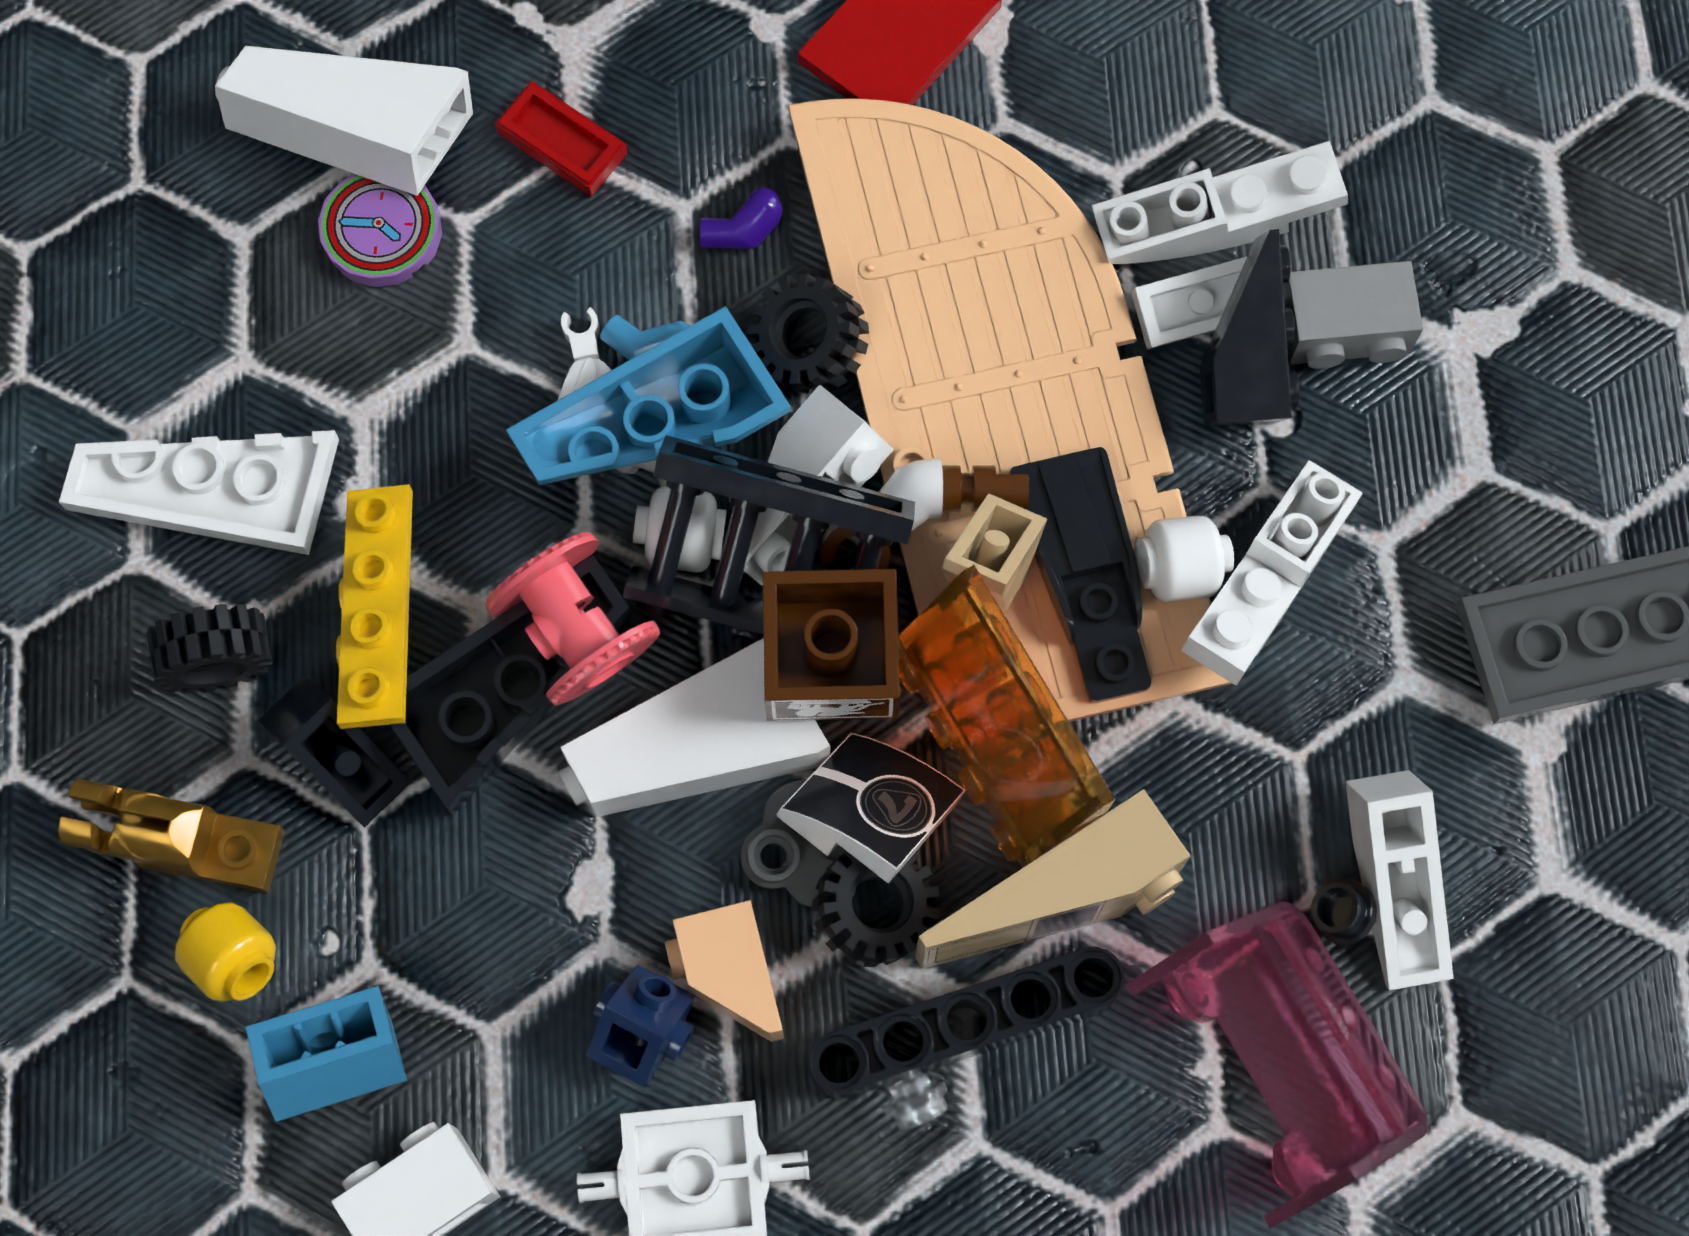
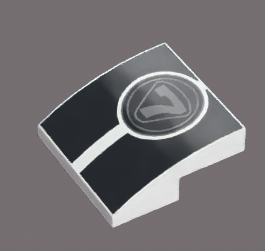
[776,733,966,883]

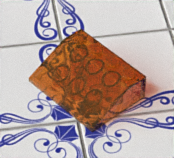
[898,565,1115,868]

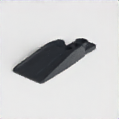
[1009,447,1151,703]

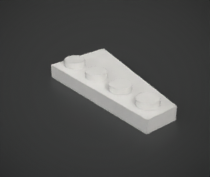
[59,430,339,555]

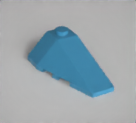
[506,306,791,485]

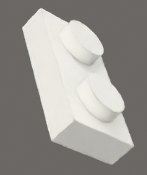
[1131,257,1247,350]

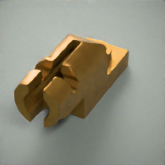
[58,779,285,894]

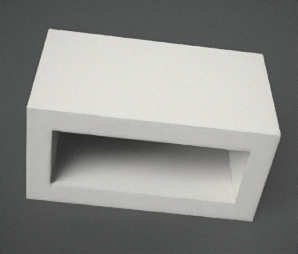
[331,1122,500,1236]

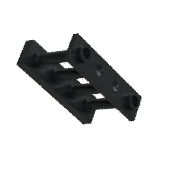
[622,435,915,635]

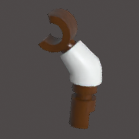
[819,459,1029,569]

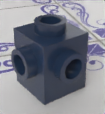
[586,965,696,1087]

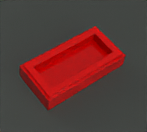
[495,80,628,197]

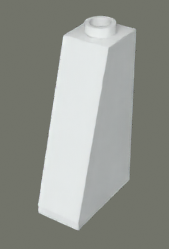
[215,46,473,196]
[558,638,830,817]

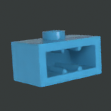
[246,986,407,1122]

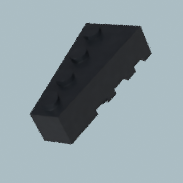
[390,554,631,815]

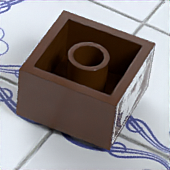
[763,569,900,721]

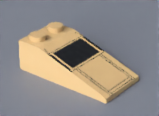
[915,789,1191,969]

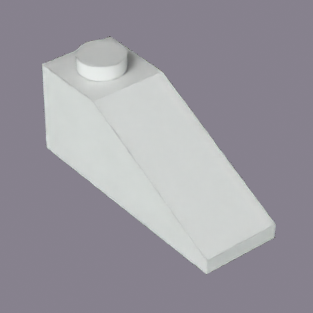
[1346,770,1454,990]

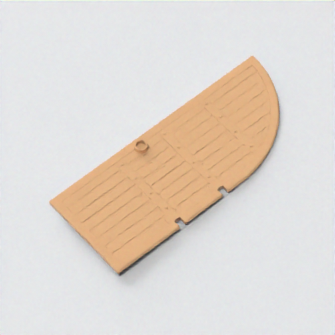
[788,99,1232,750]

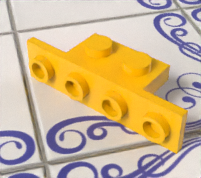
[336,484,413,729]

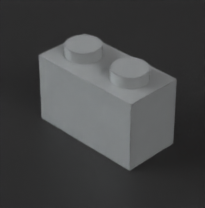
[1283,261,1423,369]

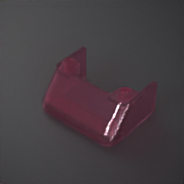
[1126,901,1428,1229]

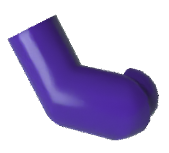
[700,188,783,249]

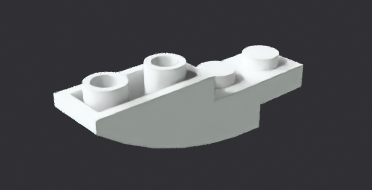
[1092,141,1348,264]
[1181,460,1363,686]

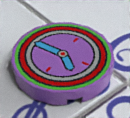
[318,174,442,287]

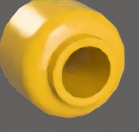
[175,902,276,1002]

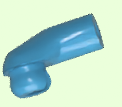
[600,315,690,360]

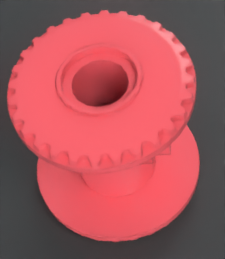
[485,532,660,705]

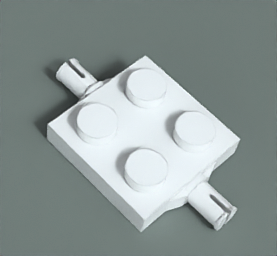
[577,1100,810,1236]

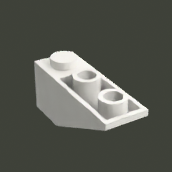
[744,385,894,586]

